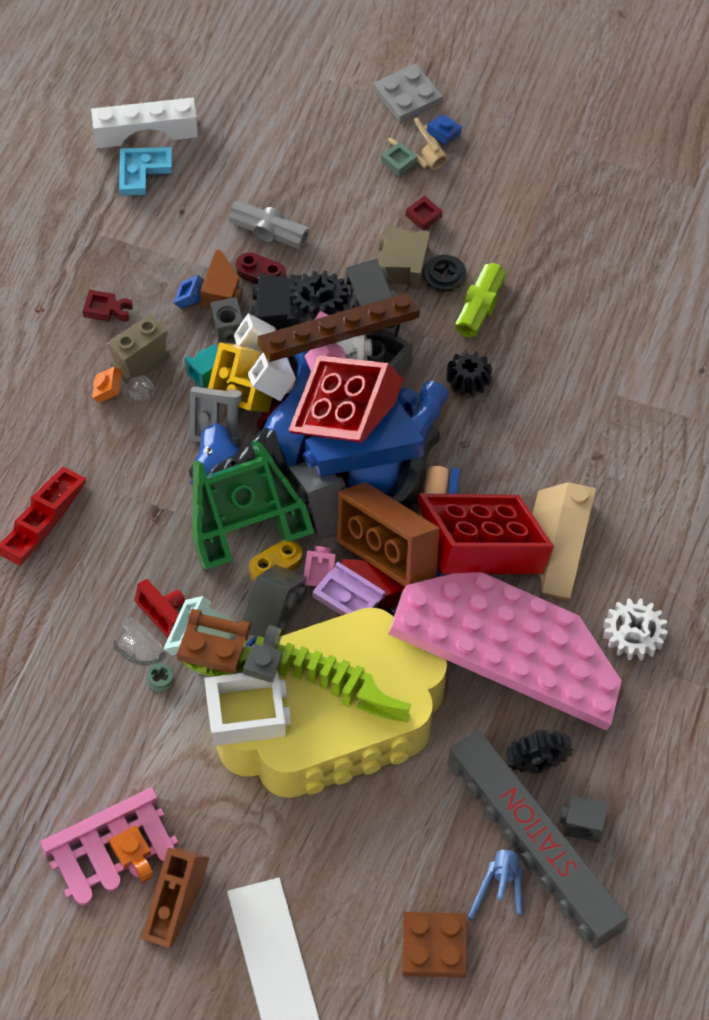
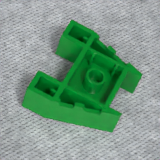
[192,441,314,570]

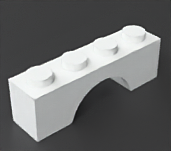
[91,98,198,149]
[233,313,296,401]

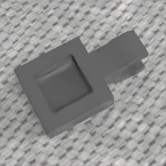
[243,625,283,683]

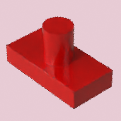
[134,579,185,638]

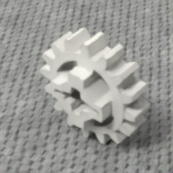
[603,598,668,660]

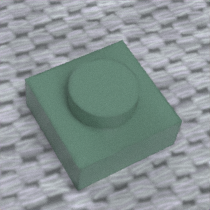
[381,142,418,176]

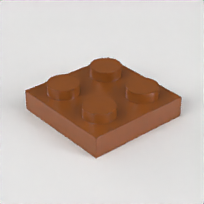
[402,912,466,978]

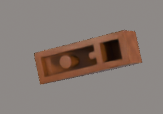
[141,848,210,948]

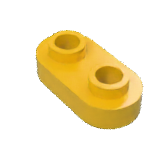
[249,540,302,581]

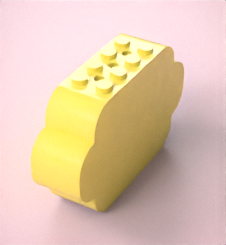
[216,608,447,798]

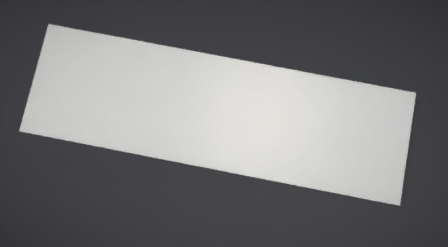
[227,877,319,1020]

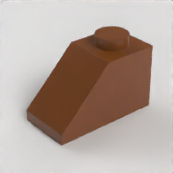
[200,249,243,309]

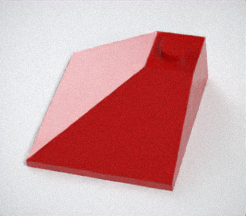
[288,355,404,443]

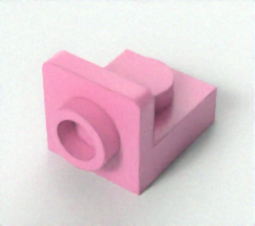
[304,546,337,587]

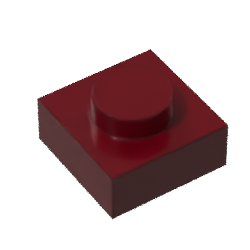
[405,196,443,230]

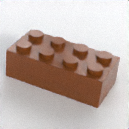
[337,482,439,587]

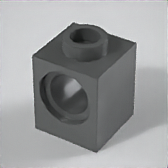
[210,297,243,344]
[560,795,608,843]

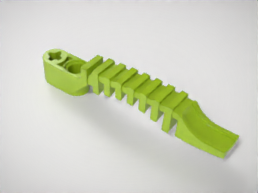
[182,636,411,722]

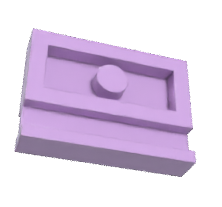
[313,562,385,616]

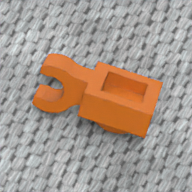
[108,825,153,883]

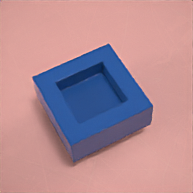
[426,114,463,145]
[173,275,204,309]

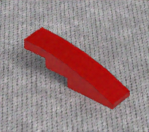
[0,467,86,566]

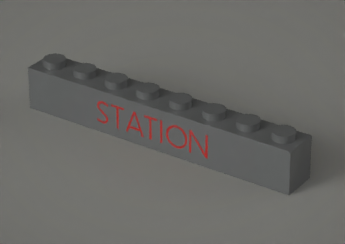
[448,729,628,949]

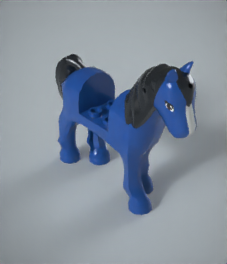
[189,350,449,509]

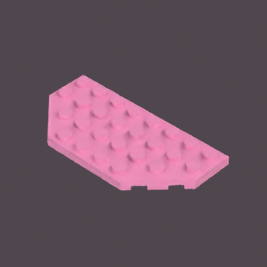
[388,573,622,731]

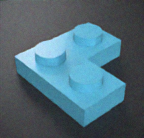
[119,147,172,196]

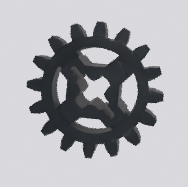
[289,271,349,320]
[506,730,573,773]

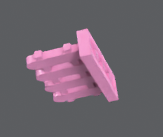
[40,787,178,905]

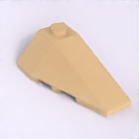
[532,482,596,602]

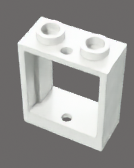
[204,671,291,746]

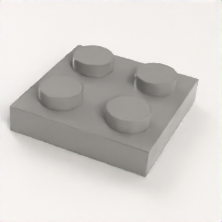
[373,63,443,123]

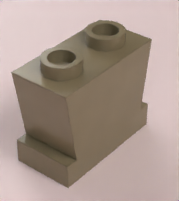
[376,225,430,289]
[107,314,170,385]

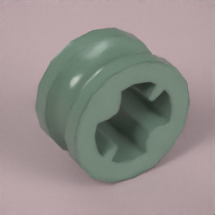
[147,663,173,693]

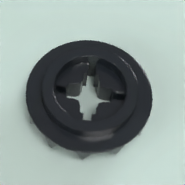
[424,255,466,292]

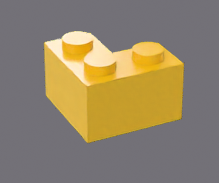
[208,342,272,412]

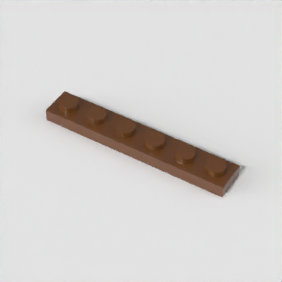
[257,293,420,362]

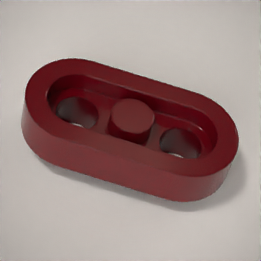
[236,252,286,284]

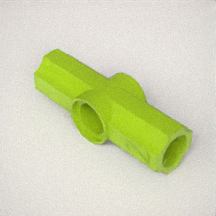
[455,263,506,339]

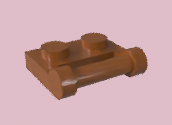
[177,609,251,674]

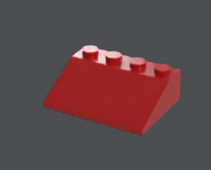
[418,493,554,575]

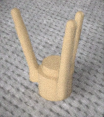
[388,118,448,170]

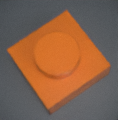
[92,366,122,403]

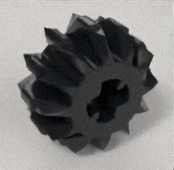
[446,350,492,397]

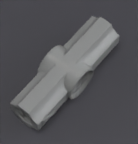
[229,200,309,249]

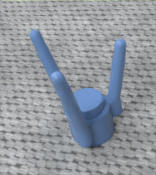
[468,850,523,920]

